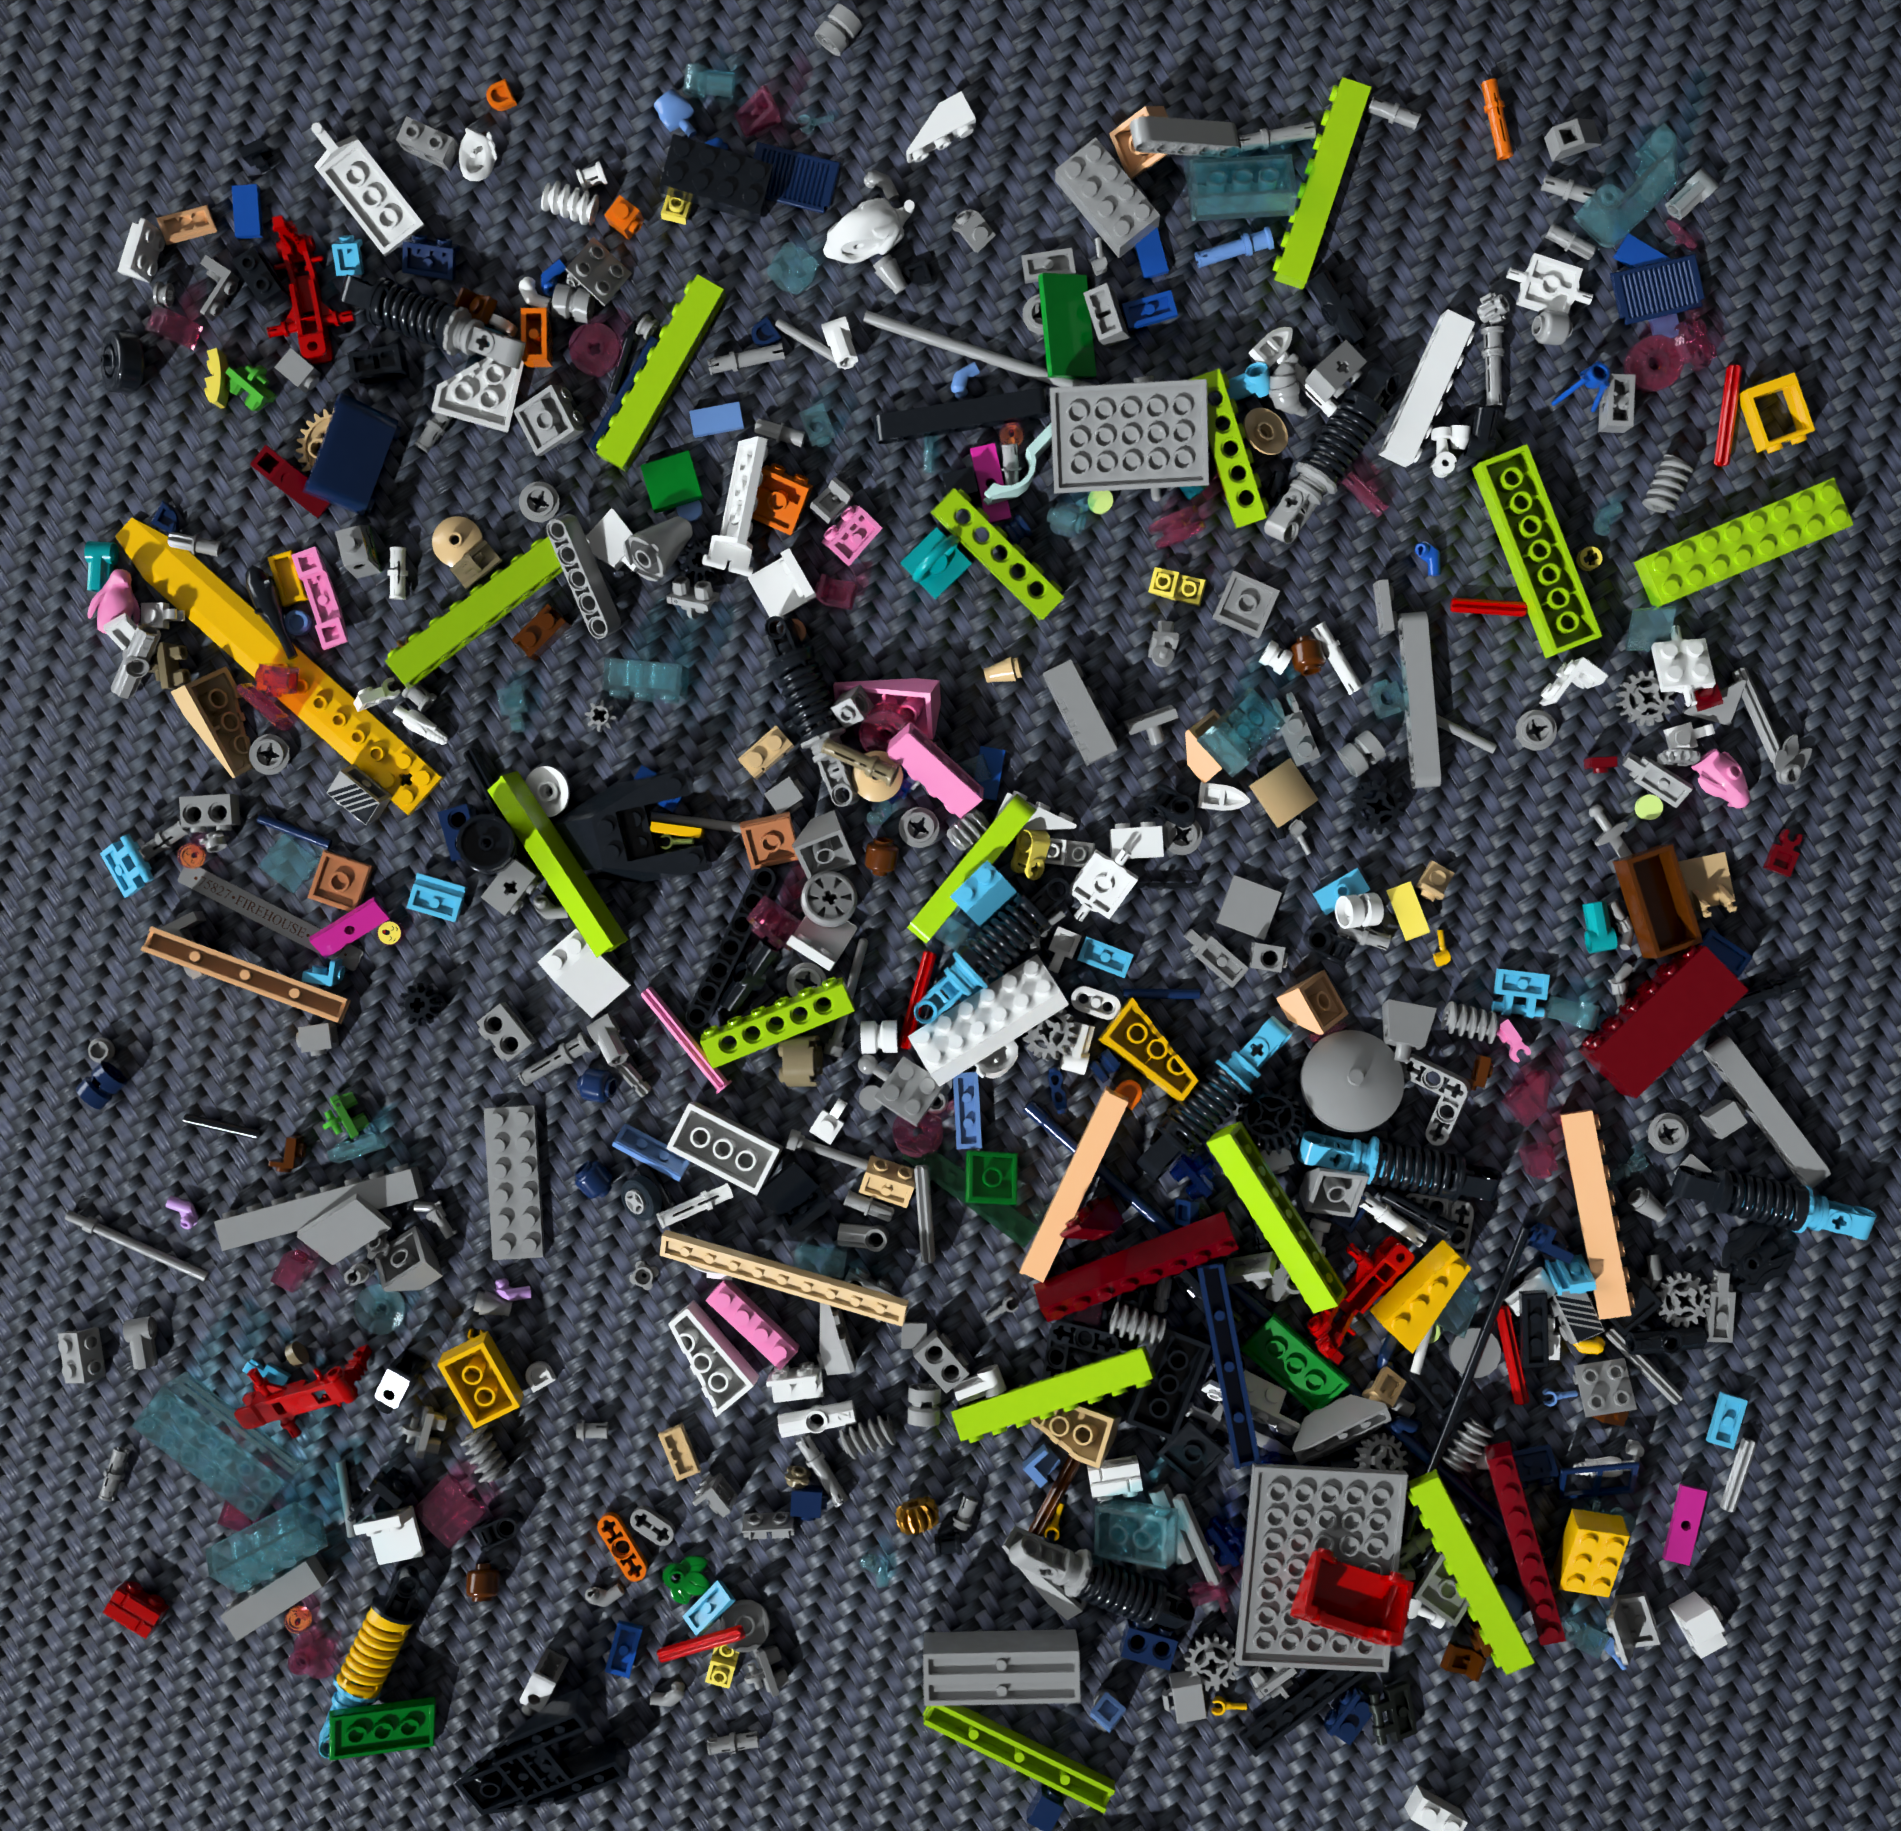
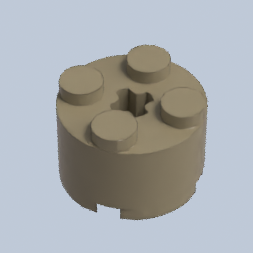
[778,1035,823,1087]

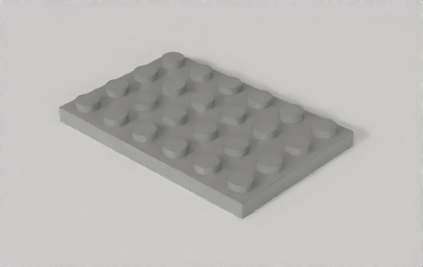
[1050,379,1209,493]

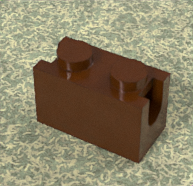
[512,604,571,661]

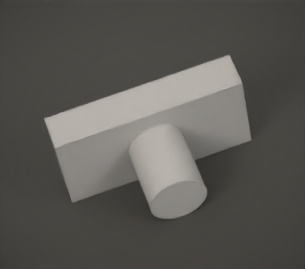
[1123,705,1179,745]
[1225,1251,1278,1290]

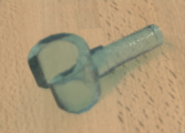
[797,114,834,134]

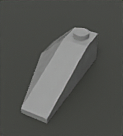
[817,1265,858,1375]

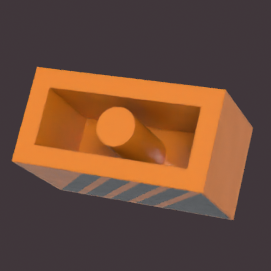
[521,308,553,367]

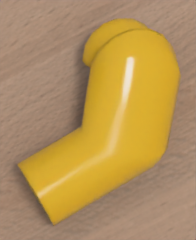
[1573,1336,1605,1355]

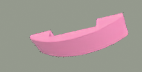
[291,547,348,650]

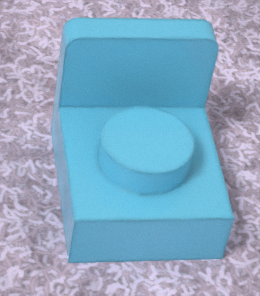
[331,235,364,276]
[302,958,345,986]

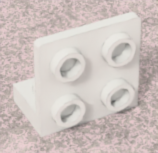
[118,218,165,283]
[748,548,816,617]
[1539,657,1608,706]
[786,916,857,971]
[766,1362,824,1403]
[353,1506,425,1565]

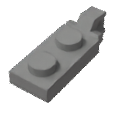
[1622,752,1693,808]
[1184,929,1249,988]
[1704,1270,1736,1343]

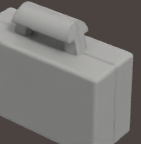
[1162,1671,1207,1724]

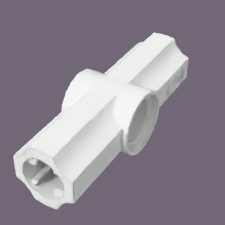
[777,1400,857,1438]

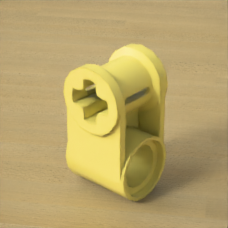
[1011,830,1051,880]

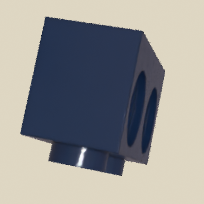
[437,804,488,862]
[1119,1619,1178,1671]

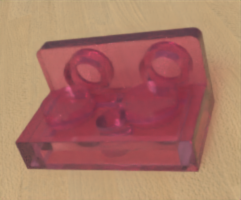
[746,895,802,951]

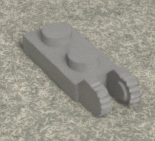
[1271,692,1321,767]

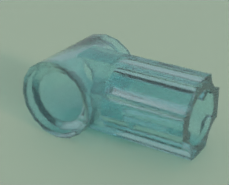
[683,63,735,98]
[1545,996,1601,1031]

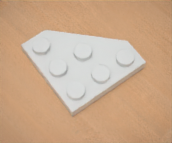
[431,357,524,433]

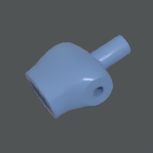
[654,89,697,138]

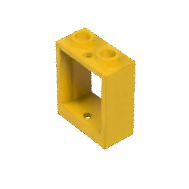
[1738,372,1815,454]

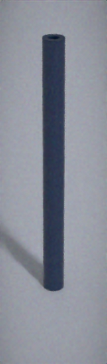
[588,336,659,451]

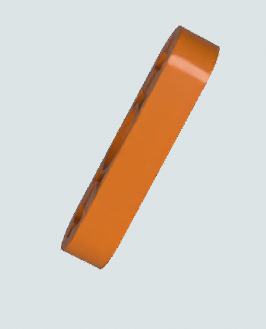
[597,1512,648,1582]

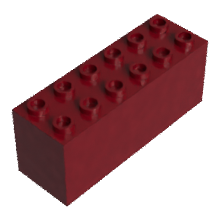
[1578,945,1749,1099]

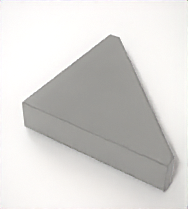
[1682,678,1746,726]

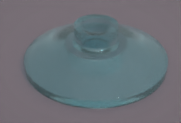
[354,1283,406,1335]

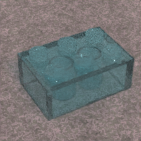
[602,658,689,704]
[1196,686,1286,777]
[1094,1498,1178,1569]

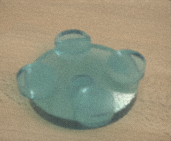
[767,242,818,295]

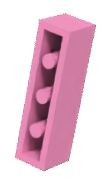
[887,722,984,819]
[705,1280,800,1370]

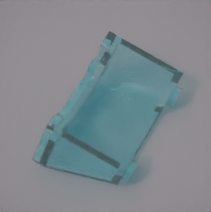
[1573,123,1678,248]

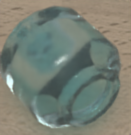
[1047,501,1087,538]

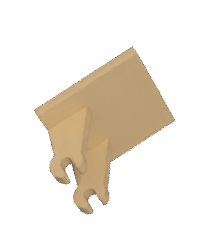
[1678,852,1737,918]

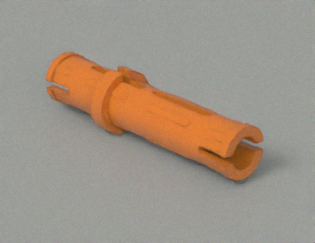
[1480,78,1514,161]

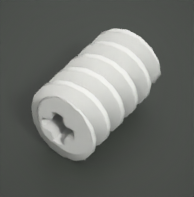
[541,180,599,226]

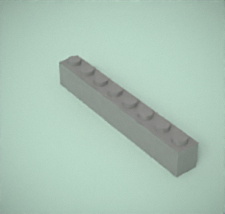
[214,1163,425,1251]

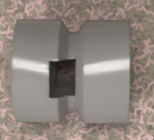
[814,4,862,56]
[552,283,595,324]
[1337,730,1386,778]
[907,1383,941,1427]

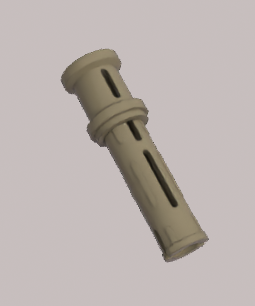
[821,737,900,787]

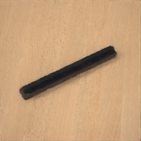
[463,748,532,863]

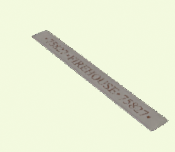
[178,866,364,971]

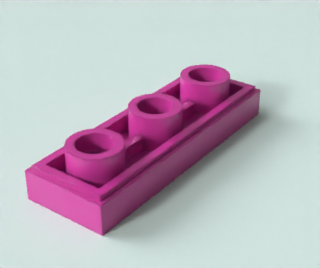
[970,443,1012,524]
[309,897,389,959]
[1662,1483,1707,1566]

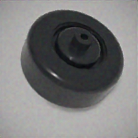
[100,329,145,394]

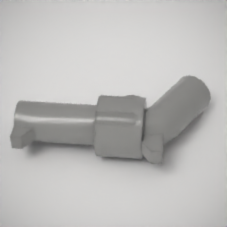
[1607,899,1635,950]
[1030,906,1065,951]
[1608,963,1633,1015]
[414,1200,458,1239]

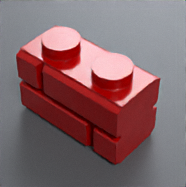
[103,1581,169,1639]

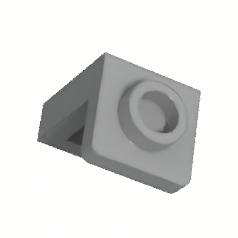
[951,209,996,253]
[810,477,853,524]

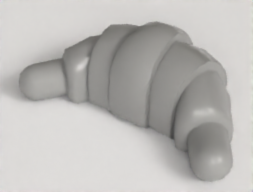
[1269,354,1308,417]

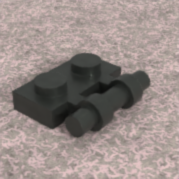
[1368,1681,1418,1745]

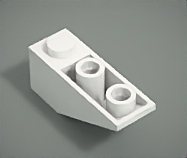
[906,91,976,163]
[994,791,1077,832]

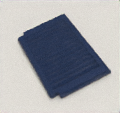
[753,142,841,214]
[1610,254,1705,325]

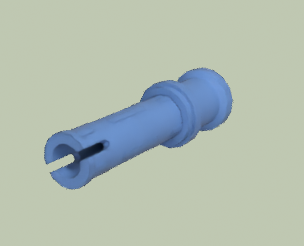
[1194,226,1274,268]

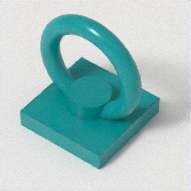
[900,527,972,600]

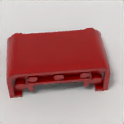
[1290,1548,1414,1646]

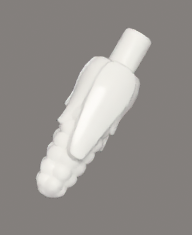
[393,705,449,745]
[1572,1456,1635,1478]

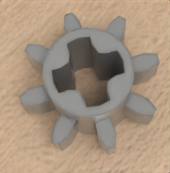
[1477,292,1510,326]
[585,700,618,732]

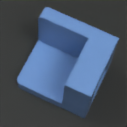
[1022,1443,1061,1488]
[1090,1691,1126,1733]

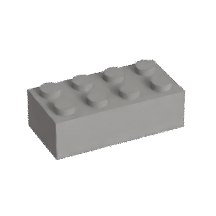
[1055,137,1160,258]

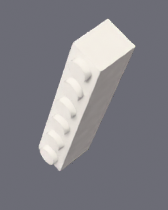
[1378,309,1475,468]

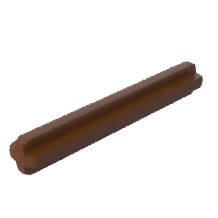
[1029,1455,1082,1537]

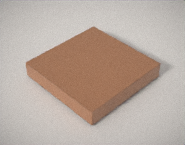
[739,812,798,870]
[307,850,374,912]

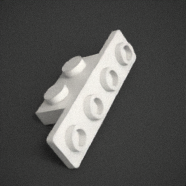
[1201,1370,1301,1435]

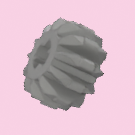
[946,808,990,851]

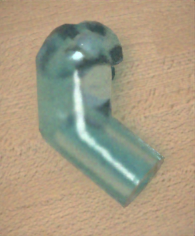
[1593,501,1623,536]
[867,798,893,826]

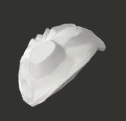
[459,128,497,181]
[975,1040,1018,1079]

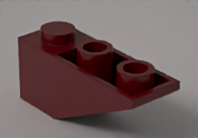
[250,445,331,519]
[1059,1195,1124,1240]

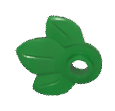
[662,1555,711,1604]

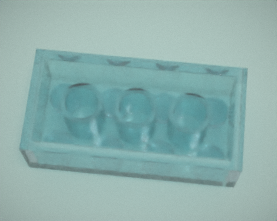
[1186,154,1298,221]
[205,1501,328,1594]

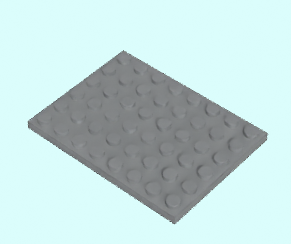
[1235,1463,1408,1672]

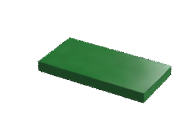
[1038,273,1096,379]
[1239,1313,1351,1412]
[329,1697,436,1761]

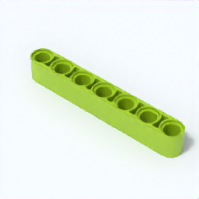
[907,794,1037,944]

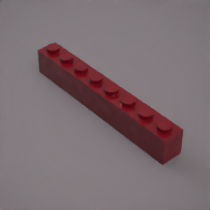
[1033,1211,1239,1322]
[1484,1441,1566,1646]

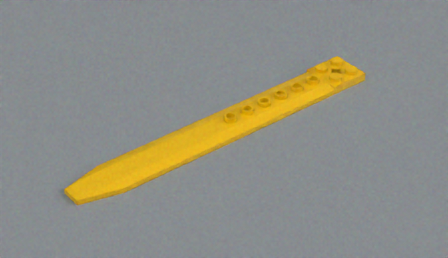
[115,518,443,816]

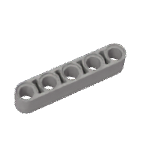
[1129,116,1241,158]
[547,514,621,639]

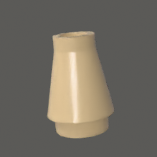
[984,657,1023,683]

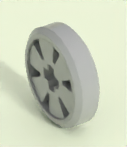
[801,871,857,928]

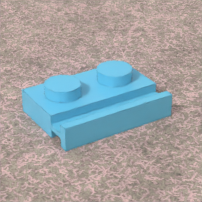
[407,873,468,922]
[1545,1254,1596,1296]

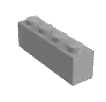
[220,1553,330,1641]

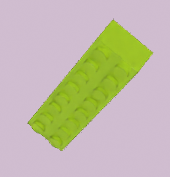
[1472,444,1602,659]
[1634,478,1854,609]

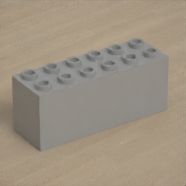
[923,1629,1080,1706]

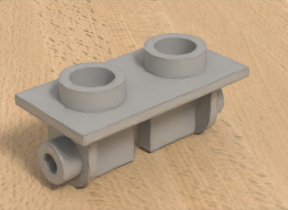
[742,1512,795,1540]

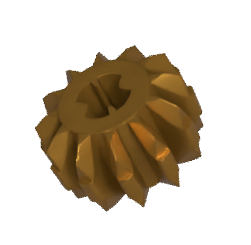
[895,1496,939,1535]

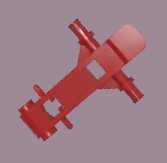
[267,215,355,365]
[1307,1236,1415,1365]
[234,1344,372,1438]

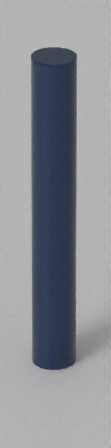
[257,813,333,849]
[1123,989,1200,999]

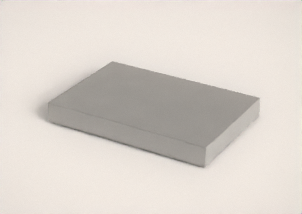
[297,1193,392,1265]

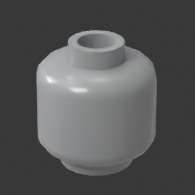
[1532,310,1573,345]

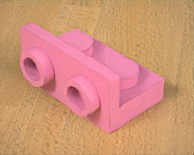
[821,505,882,566]

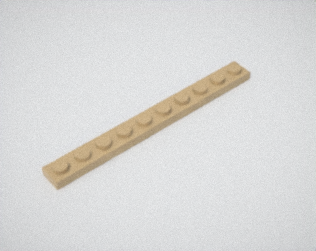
[660,1230,909,1327]

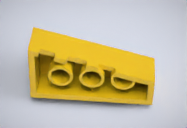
[1098,997,1199,1101]
[1370,1239,1471,1354]

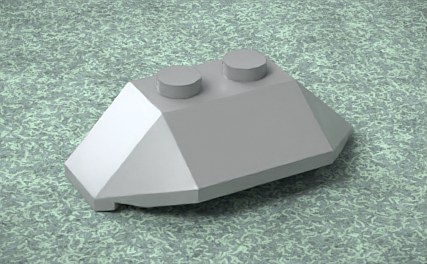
[1292,1394,1392,1465]

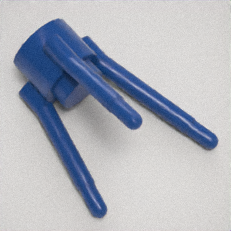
[1551,361,1610,412]

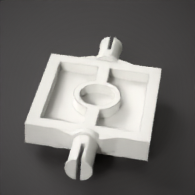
[1506,253,1593,314]
[1651,625,1716,707]
[1070,848,1138,921]

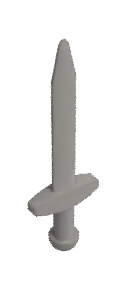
[1589,804,1632,858]
[1185,1402,1294,1456]

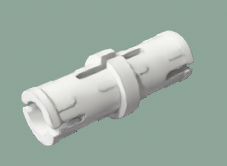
[387,547,408,600]

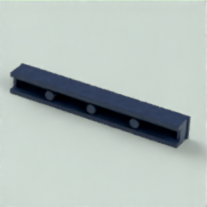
[1196,1259,1261,1470]

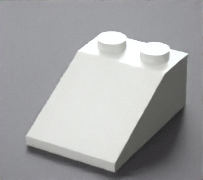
[538,928,631,1019]

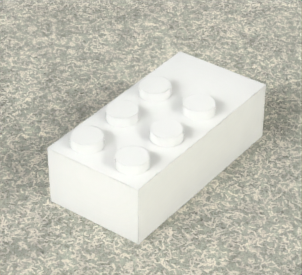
[666,1101,784,1195]

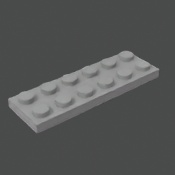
[484,1105,545,1260]

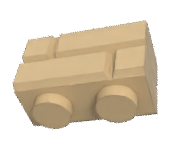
[738,726,795,780]

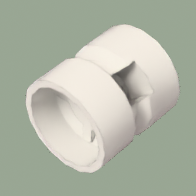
[1335,893,1384,929]
[861,1020,898,1054]

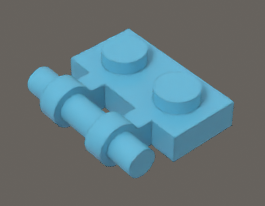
[100,834,154,898]
[1491,968,1550,1019]

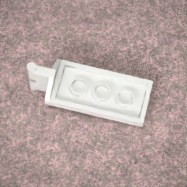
[311,123,425,257]
[702,436,768,577]

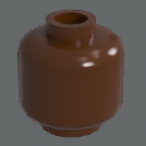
[1290,636,1326,676]
[865,837,899,876]
[466,1564,500,1602]

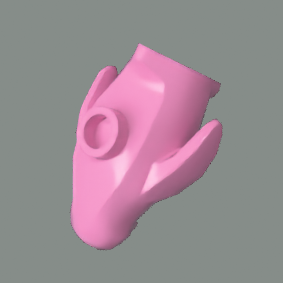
[88,569,140,634]
[1691,749,1751,808]

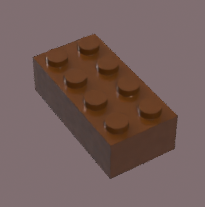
[1612,844,1703,958]

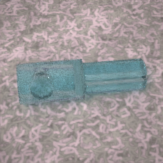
[923,436,935,473]

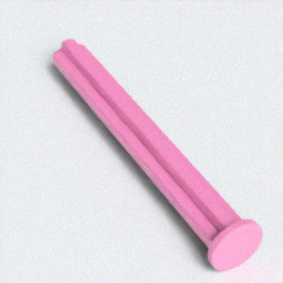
[641,987,732,1094]

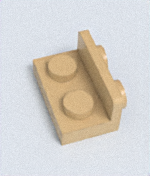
[859,1156,915,1208]

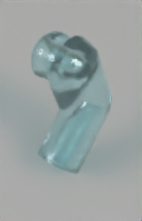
[860,1553,889,1588]

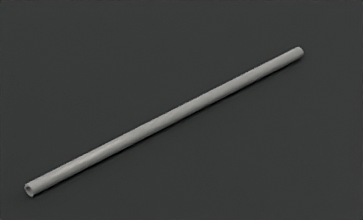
[863,310,1094,387]

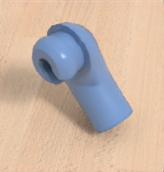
[951,362,980,399]

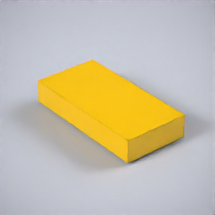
[267,550,309,607]
[650,822,705,839]

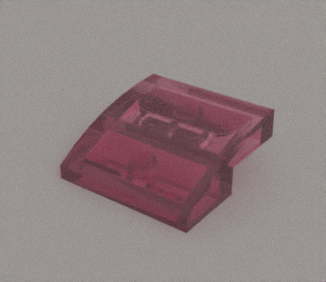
[236,683,294,731]
[414,1474,486,1548]

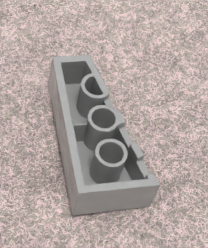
[1042,660,1118,766]

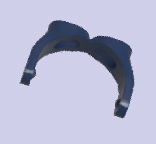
[1048,1066,1068,1114]

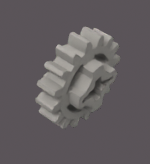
[1616,671,1674,726]
[1023,1009,1078,1061]
[1653,1271,1711,1328]
[1354,1433,1408,1473]
[1184,1633,1239,1691]

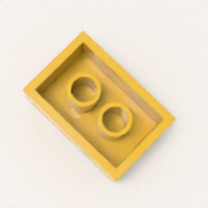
[437,1331,524,1429]
[1553,1508,1630,1597]

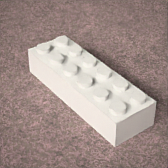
[908,955,1069,1087]

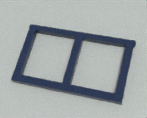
[1557,1462,1640,1500]

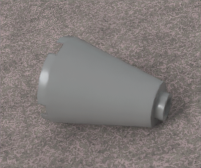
[623,516,693,581]

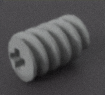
[1642,454,1694,513]
[1441,1001,1499,1044]
[1109,1301,1167,1348]
[839,1413,896,1459]
[1442,1417,1494,1475]
[460,1425,511,1483]

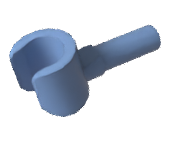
[1542,1388,1578,1407]
[1601,1635,1627,1670]

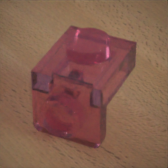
[815,574,858,610]
[1188,1581,1229,1613]

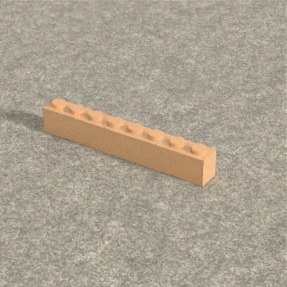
[1560,1109,1635,1320]

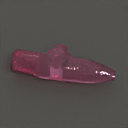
[1666,220,1699,251]
[1308,1022,1347,1042]

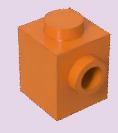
[604,195,644,240]

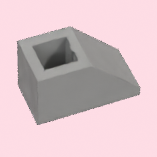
[1544,118,1602,162]

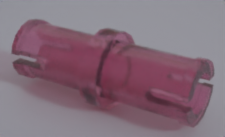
[1341,471,1389,518]

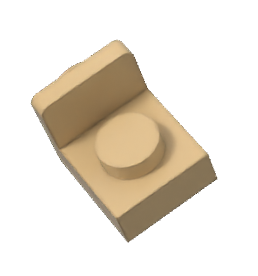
[1416,861,1455,902]
[1362,1366,1406,1408]

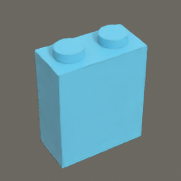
[950,861,1018,929]

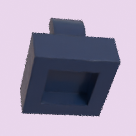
[1175,1198,1204,1226]

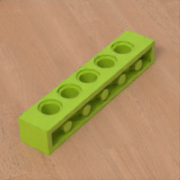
[1190,369,1269,529]
[930,488,1064,620]
[700,977,855,1069]

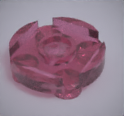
[1674,319,1717,371]
[569,323,621,377]
[892,1110,943,1157]

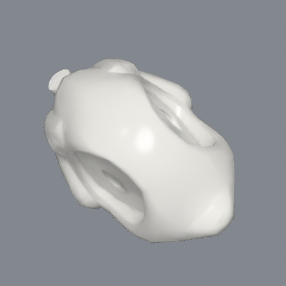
[823,198,915,264]

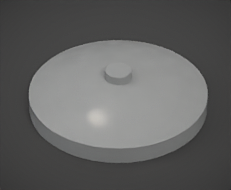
[1300,1030,1404,1132]

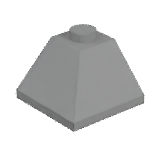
[792,810,856,880]
[1299,1168,1369,1217]
[375,1226,443,1292]

